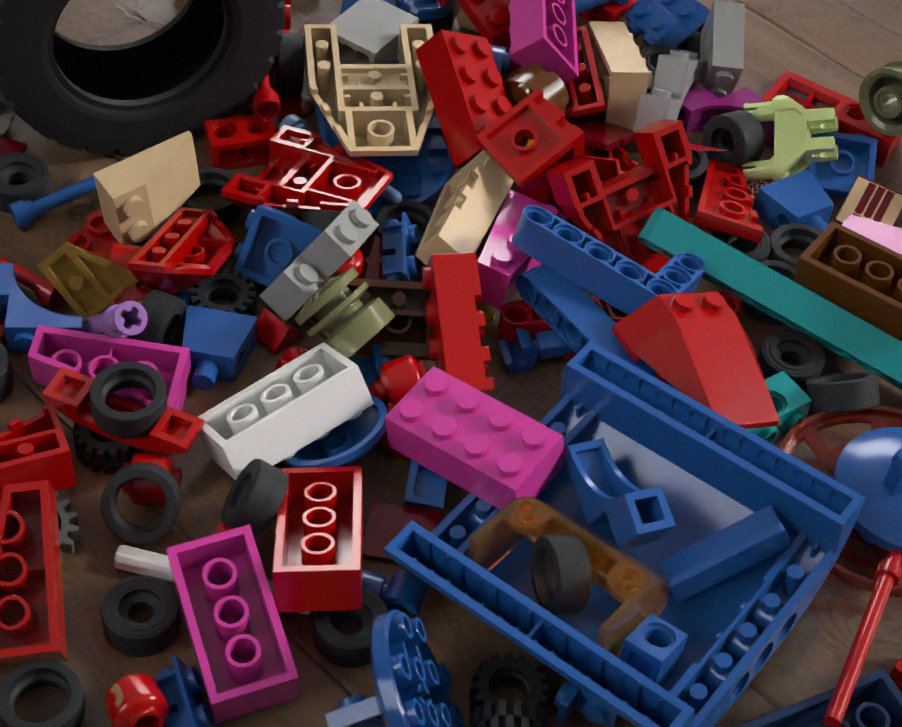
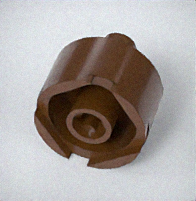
[503,63,569,139]

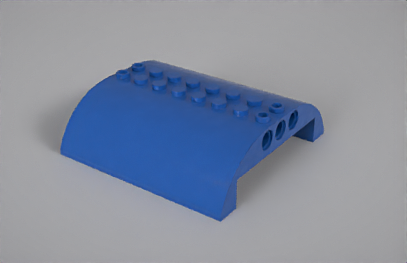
[384,341,865,727]

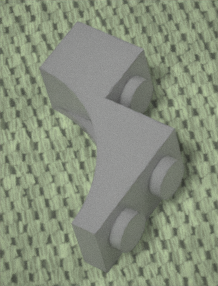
[633,50,706,132]
[260,200,379,322]

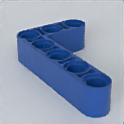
[512,205,706,315]

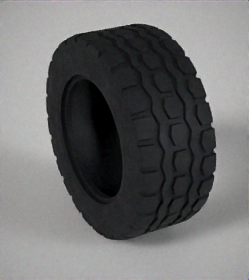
[0,0,285,155]

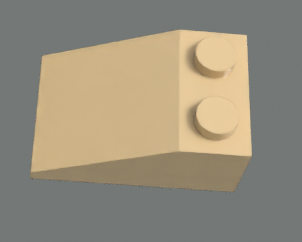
[93,130,201,245]

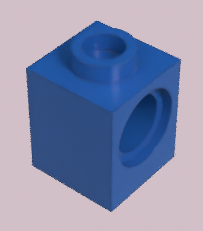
[619,613,688,686]

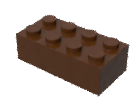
[793,221,902,342]

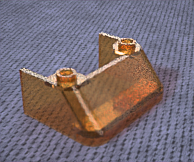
[469,497,670,657]

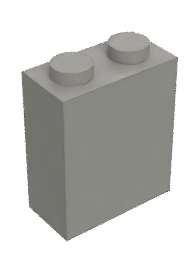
[329,0,419,64]
[699,0,745,98]

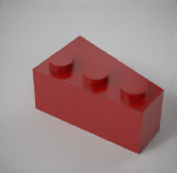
[0,403,77,503]

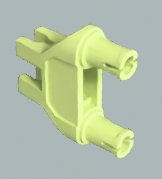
[742,95,838,182]

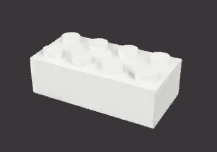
[198,342,374,480]

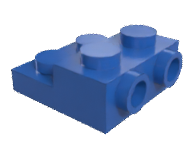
[624,0,709,48]
[806,131,878,198]
[232,204,323,287]

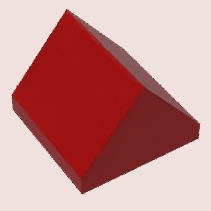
[257,308,303,355]

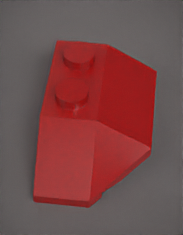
[564,25,606,119]
[128,207,237,294]

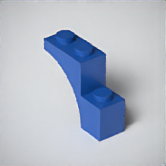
[0,263,84,353]
[564,438,676,550]

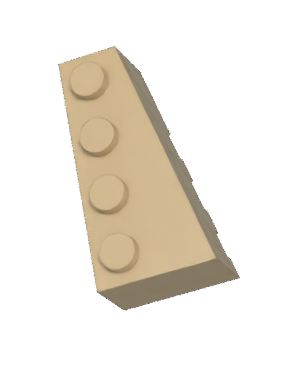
[588,21,653,130]
[415,150,514,265]

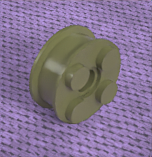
[859,59,902,136]

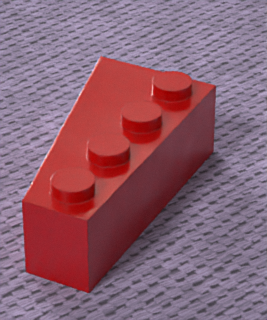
[422,253,495,396]
[0,480,68,669]

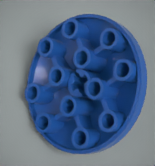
[833,427,902,552]
[325,610,465,727]

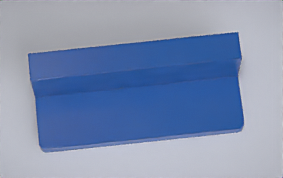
[658,505,792,602]

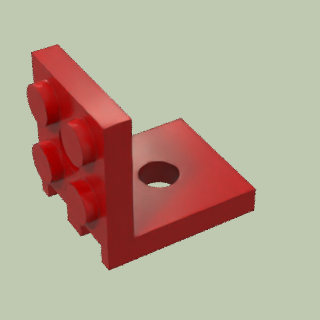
[475,88,585,188]

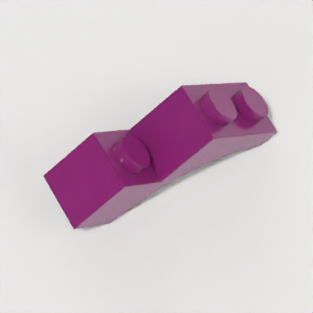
[677,82,775,149]

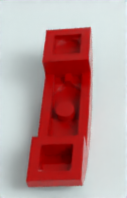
[42,367,204,454]

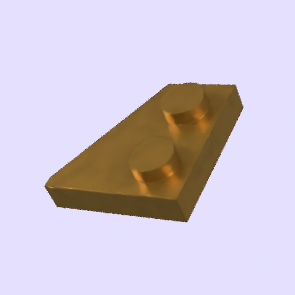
[37,242,138,324]

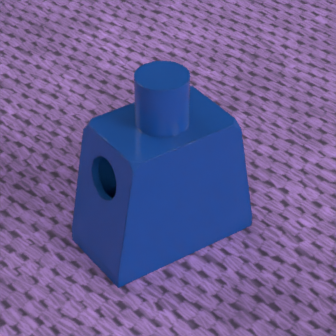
[752,169,834,232]
[182,305,257,391]

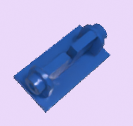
[382,212,420,282]
[156,655,215,727]

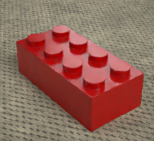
[415,30,524,169]
[272,466,364,613]

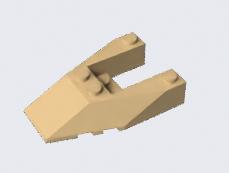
[304,24,434,156]

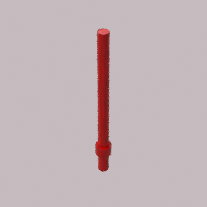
[823,549,902,727]

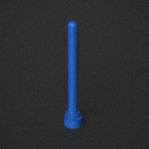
[8,176,97,230]

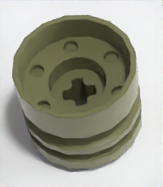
[294,267,395,358]

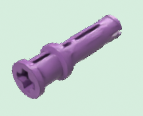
[83,301,148,338]

